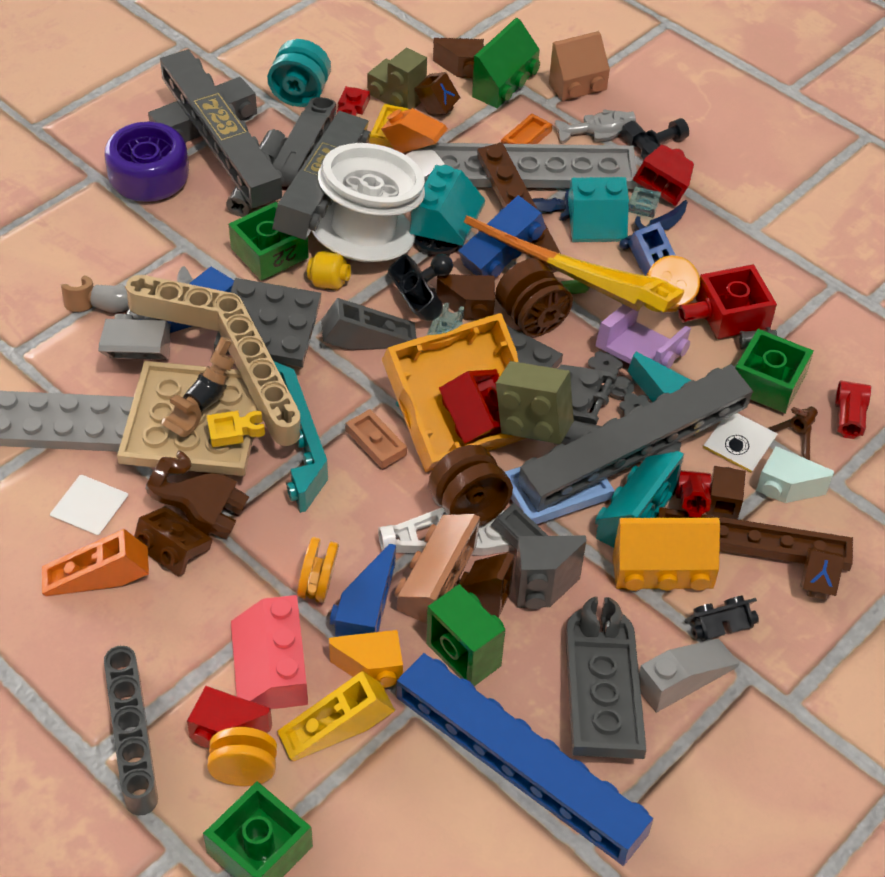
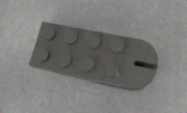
[566,597,646,759]

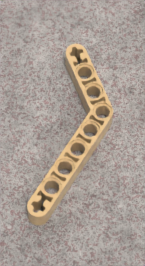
[126,275,300,446]

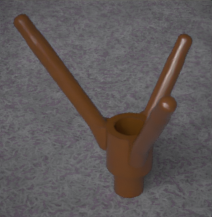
[768,406,818,460]

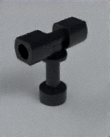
[621,118,689,160]

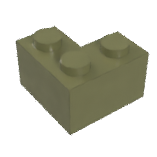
[367,47,427,109]

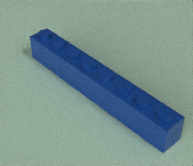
[397,653,654,866]

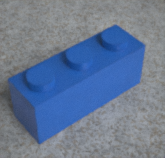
[458,195,546,277]

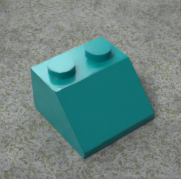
[568,177,629,242]

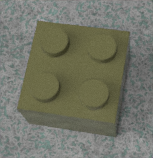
[496,361,574,444]

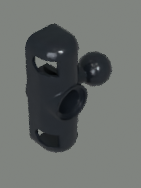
[388,254,453,321]

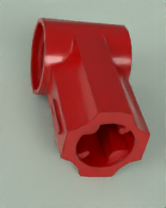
[835,380,871,439]
[675,470,711,518]

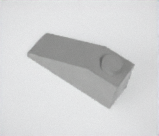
[639,638,739,713]

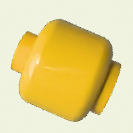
[307,251,351,290]

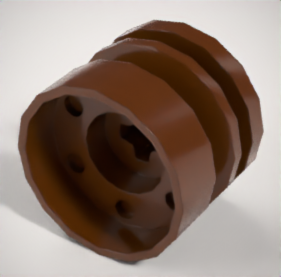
[495,259,573,337]

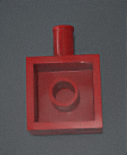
[678,264,777,339]

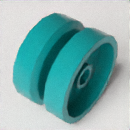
[267,39,331,107]

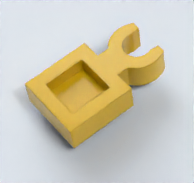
[207,411,265,448]

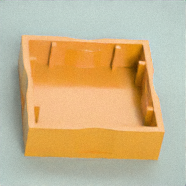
[382,313,527,472]

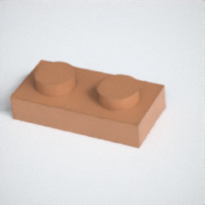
[345,409,407,469]

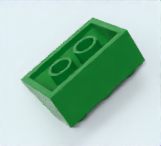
[472,18,540,109]

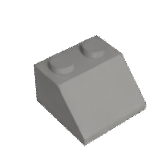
[98,314,171,360]

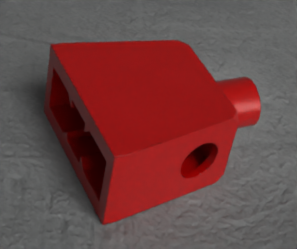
[632,145,694,206]

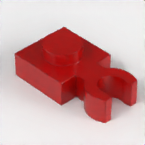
[337,86,370,116]

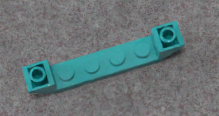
[274,361,328,513]

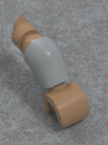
[61,275,129,313]

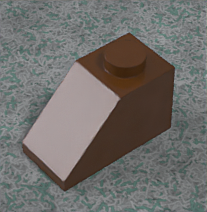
[433,38,484,78]
[436,274,495,320]
[459,552,515,618]

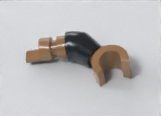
[160,337,235,437]

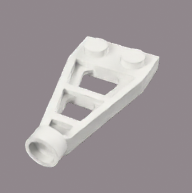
[378,507,514,556]

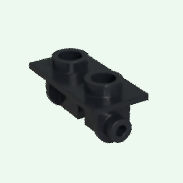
[684,595,759,641]

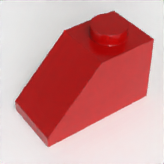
[187,686,272,748]

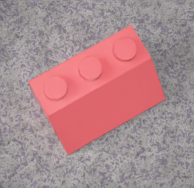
[231,595,308,709]

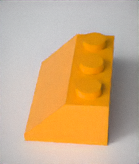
[612,518,720,591]

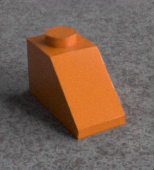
[381,108,448,153]

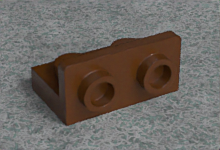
[134,506,213,577]

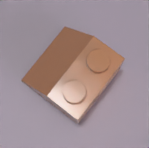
[549,31,610,101]

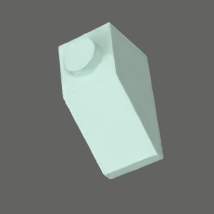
[756,446,835,503]

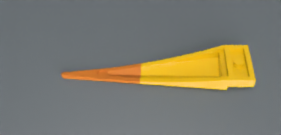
[464,215,685,312]

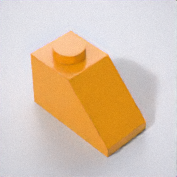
[329,630,403,688]

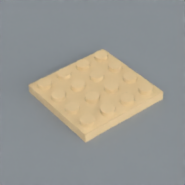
[117,361,259,476]

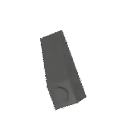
[321,298,417,350]

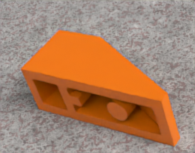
[42,529,149,596]

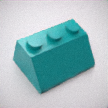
[410,165,485,246]
[595,451,684,548]

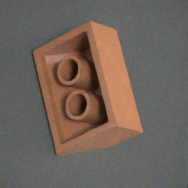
[394,514,480,624]

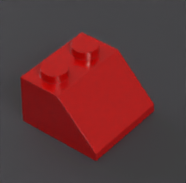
[439,369,501,444]

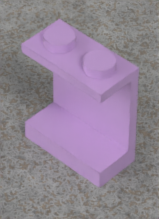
[595,304,691,368]

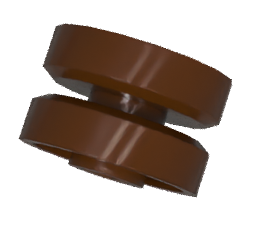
[428,445,513,526]

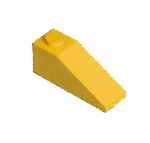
[277,671,395,761]

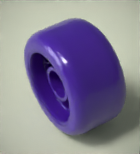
[104,121,189,202]

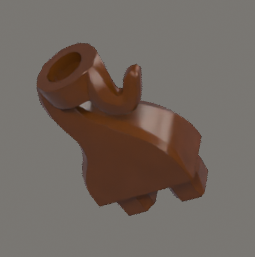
[145,451,249,539]

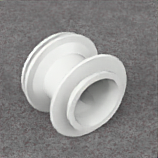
[312,143,425,262]

